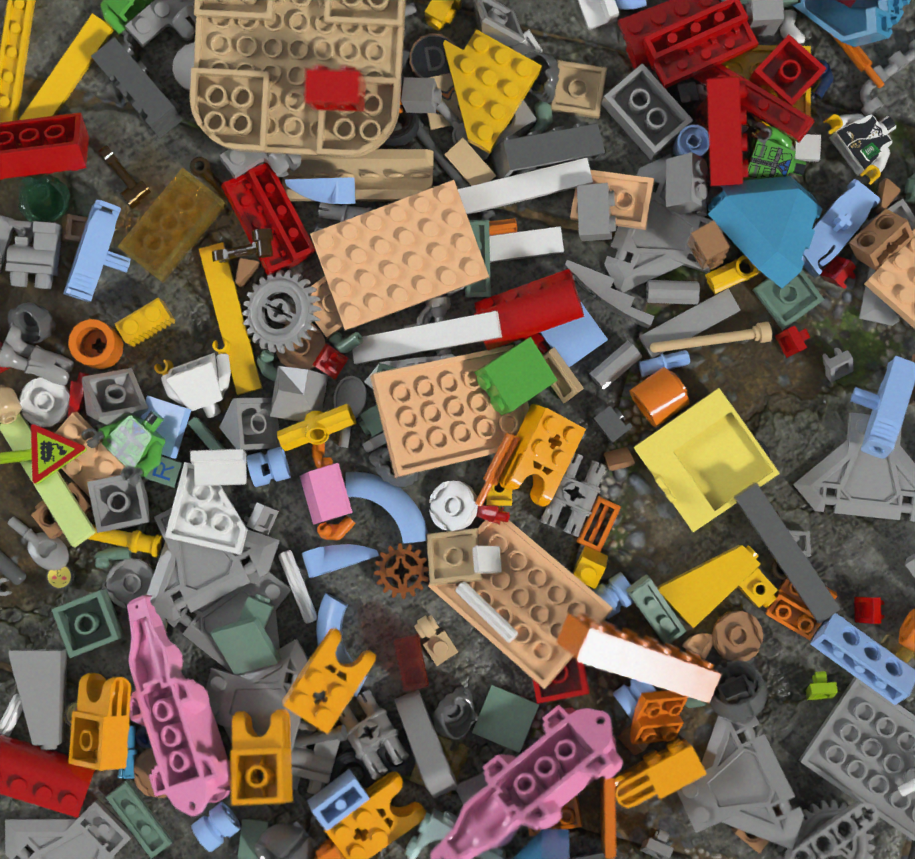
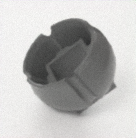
[709,660,767,724]
[254,821,317,859]

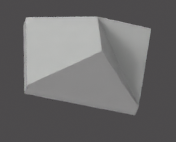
[473,0,525,46]
[269,366,328,422]
[82,368,148,425]
[219,398,281,452]
[87,475,149,533]

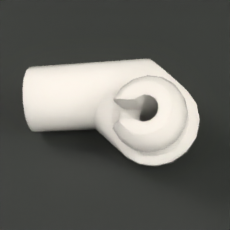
[780,10,805,45]

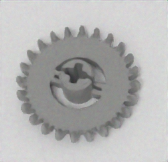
[242,270,322,353]
[795,800,875,859]

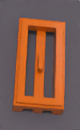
[576,496,621,552]

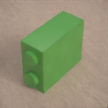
[474,337,558,416]

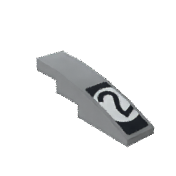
[563,260,655,329]

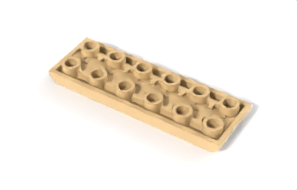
[282,149,434,202]

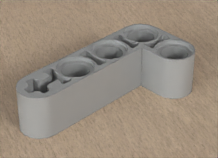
[395,689,458,798]
[785,802,879,859]

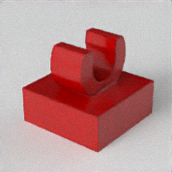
[820,256,856,289]
[775,325,810,358]
[312,344,349,379]
[854,597,885,624]

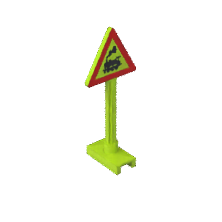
[0,424,87,485]

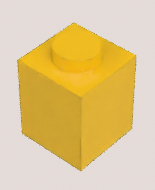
[573,546,608,589]

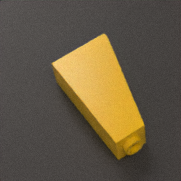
[657,545,761,628]

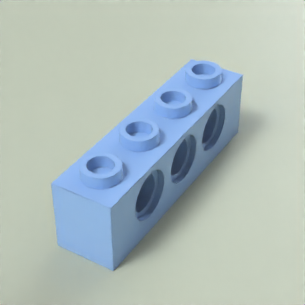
[811,613,915,705]

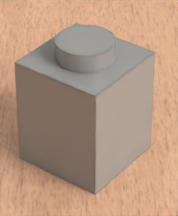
[401,77,442,113]

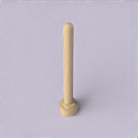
[649,322,772,353]

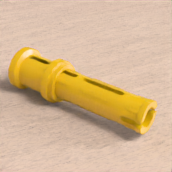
[88,524,163,558]

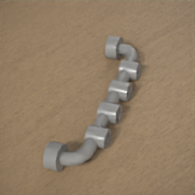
[860,39,915,116]

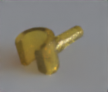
[895,646,915,664]

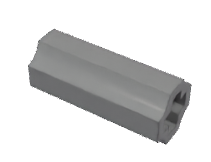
[646,280,700,304]
[589,340,642,390]

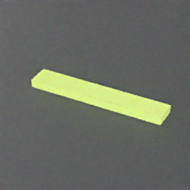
[0,413,96,547]

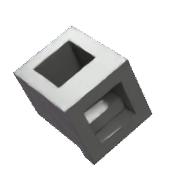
[592,403,633,444]

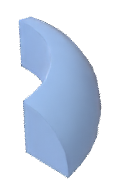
[345,472,428,543]
[316,593,368,697]

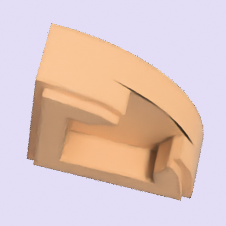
[682,633,713,659]

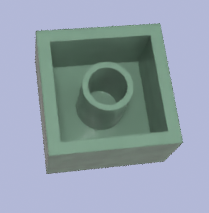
[51,589,125,658]

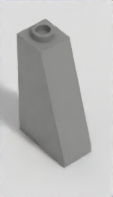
[9,648,67,750]

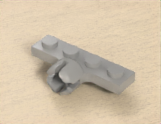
[125,0,196,47]
[220,149,301,179]

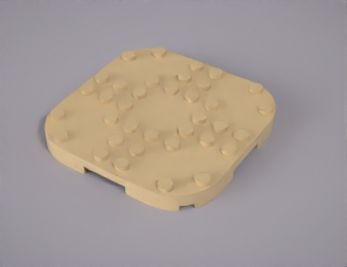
[190,0,406,158]

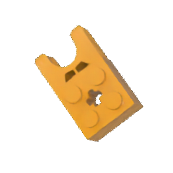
[499,404,586,507]
[282,627,376,734]
[69,673,131,771]
[231,709,292,805]
[614,738,706,808]
[324,771,426,859]

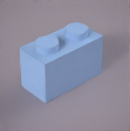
[307,769,370,831]

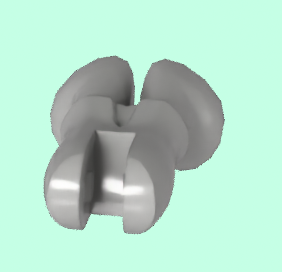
[0,324,74,385]

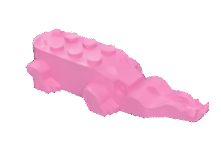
[127,595,231,816]
[431,705,623,859]

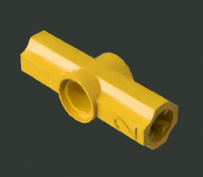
[705,255,762,294]
[277,404,356,451]

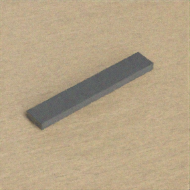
[733,482,840,624]

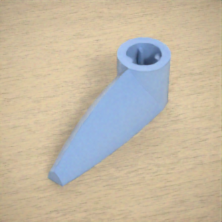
[285,178,356,204]
[302,544,379,578]

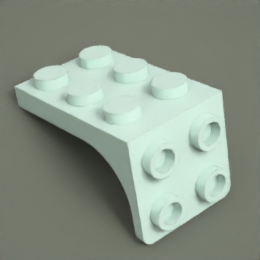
[405,808,506,859]

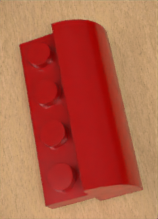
[618,0,720,70]
[643,0,759,89]
[221,163,316,275]
[474,268,585,351]
[0,734,95,818]

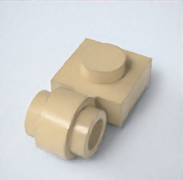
[414,615,458,666]

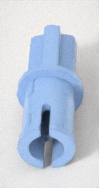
[638,350,690,377]

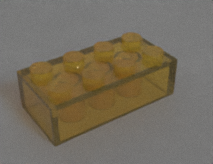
[117,167,227,283]

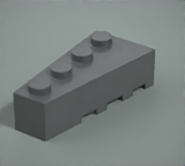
[91,37,183,138]
[490,122,605,180]

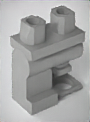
[5,220,63,289]
[291,720,340,794]

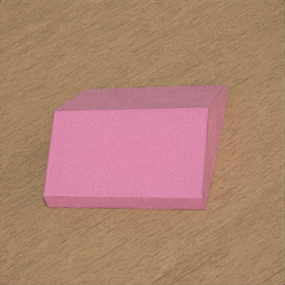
[300,463,353,525]

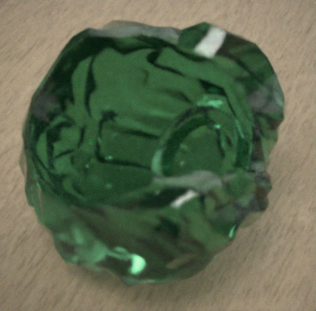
[18,174,71,223]

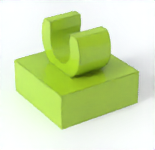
[806,671,838,700]

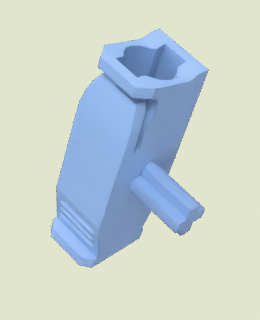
[801,179,881,278]
[63,199,131,302]
[850,356,915,459]

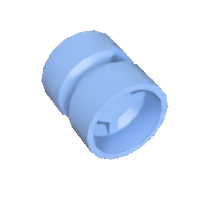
[673,125,709,158]
[247,447,291,487]
[592,572,634,619]
[613,678,656,720]
[192,802,241,852]

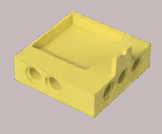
[633,388,780,532]

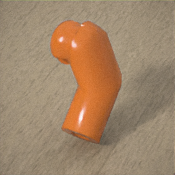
[312,442,333,469]
[317,515,356,540]

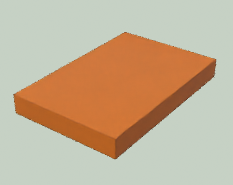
[600,776,616,859]

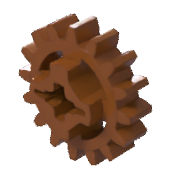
[374,543,429,599]

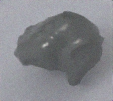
[525,51,560,103]
[8,302,56,345]
[369,448,419,487]
[434,686,478,739]

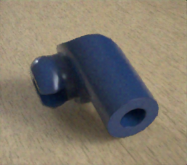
[811,59,834,99]

